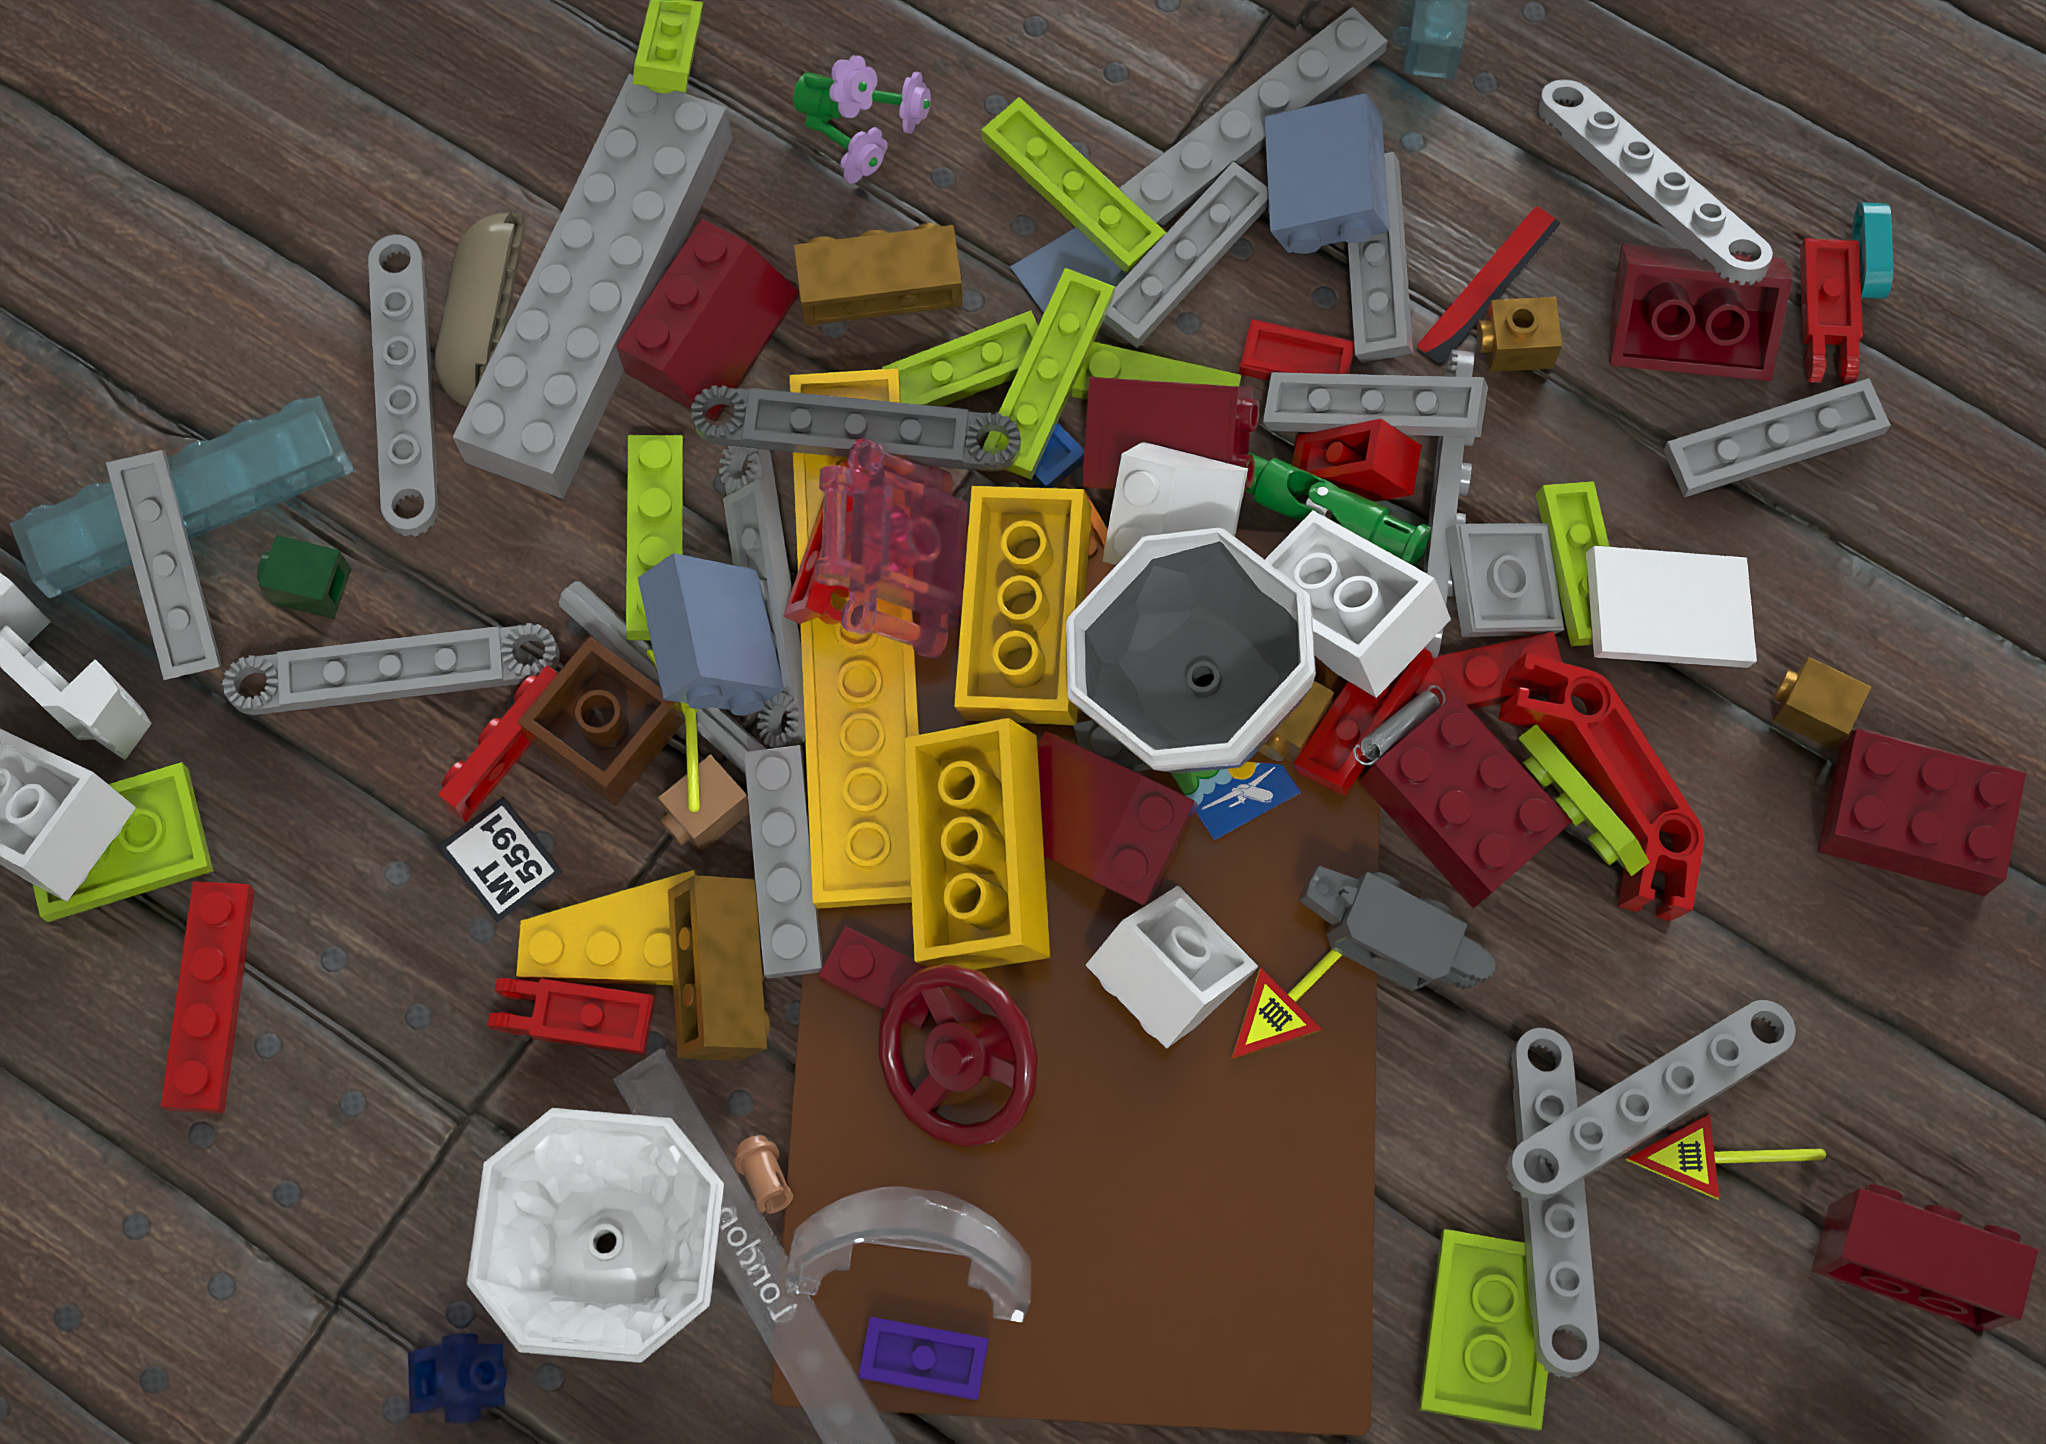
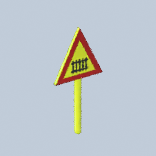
[1231,949,1342,1059]
[1626,1114,1826,1200]

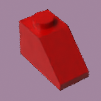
[1292,419,1422,502]

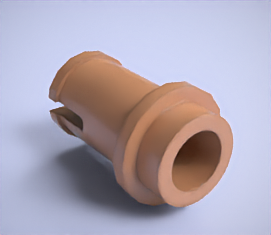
[734,1135,793,1214]

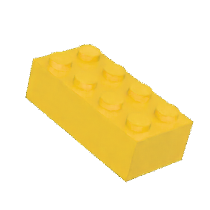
[954,486,1092,725]
[904,718,1050,970]

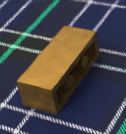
[794,223,963,326]
[668,875,770,1061]

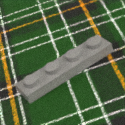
[1348,152,1413,363]
[1103,161,1269,348]
[1263,373,1488,437]
[1664,378,1891,498]
[106,450,222,680]
[744,745,824,979]

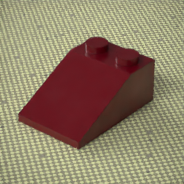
[1037,731,1199,906]

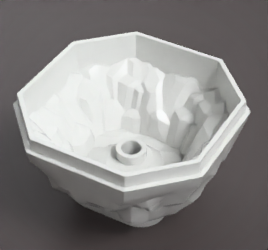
[467,1108,724,1363]

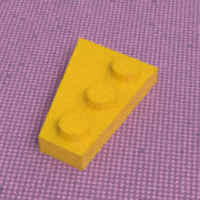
[516,870,697,985]

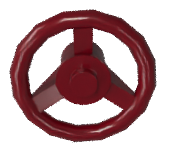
[878,963,1038,1148]

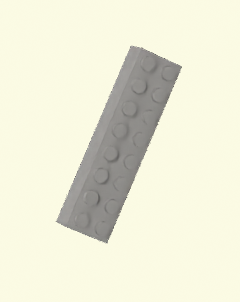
[453,74,733,499]

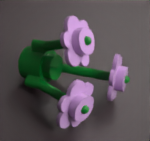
[793,55,931,184]

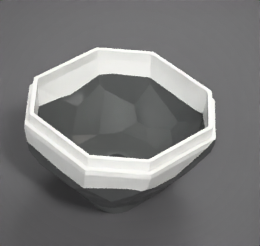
[1066,528,1316,774]

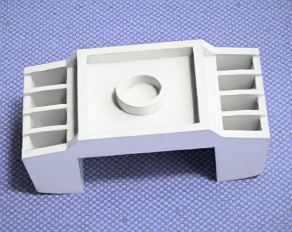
[0,573,151,760]

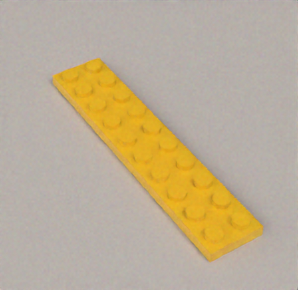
[789,368,919,909]

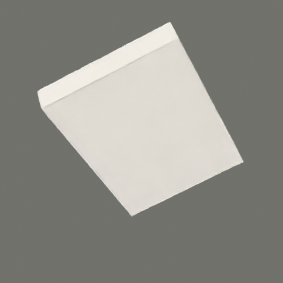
[1586,546,1757,668]

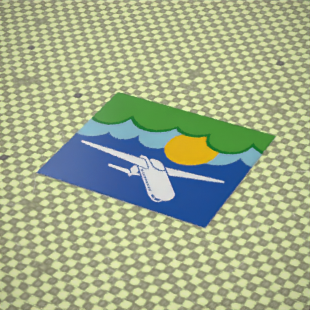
[1171,762,1301,840]

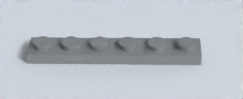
[1119,7,1388,227]

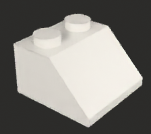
[1102,442,1248,565]
[1086,886,1259,1049]

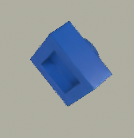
[1032,423,1084,488]

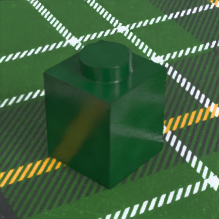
[257,535,352,619]

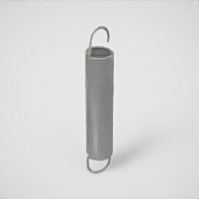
[1353,685,1446,765]

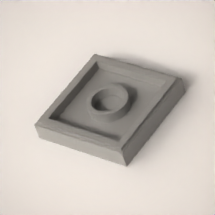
[1445,523,1564,637]

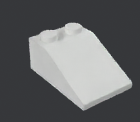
[1265,511,1451,698]
[0,729,136,902]

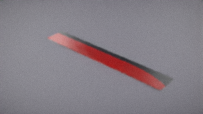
[1417,206,1560,363]

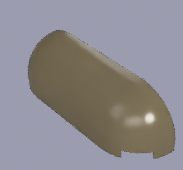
[435,212,527,407]

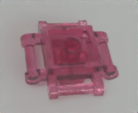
[814,438,970,659]

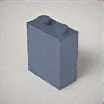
[1265,93,1389,254]
[638,553,784,715]

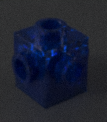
[408,1333,507,1424]

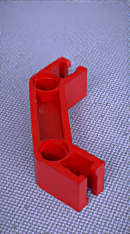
[1498,652,1704,921]

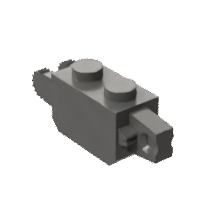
[1299,866,1497,991]

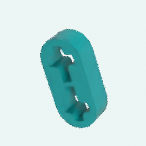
[1852,202,1893,300]

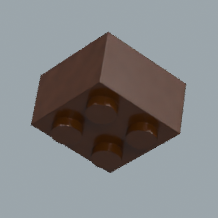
[518,636,685,806]

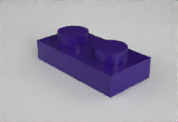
[859,1317,989,1401]

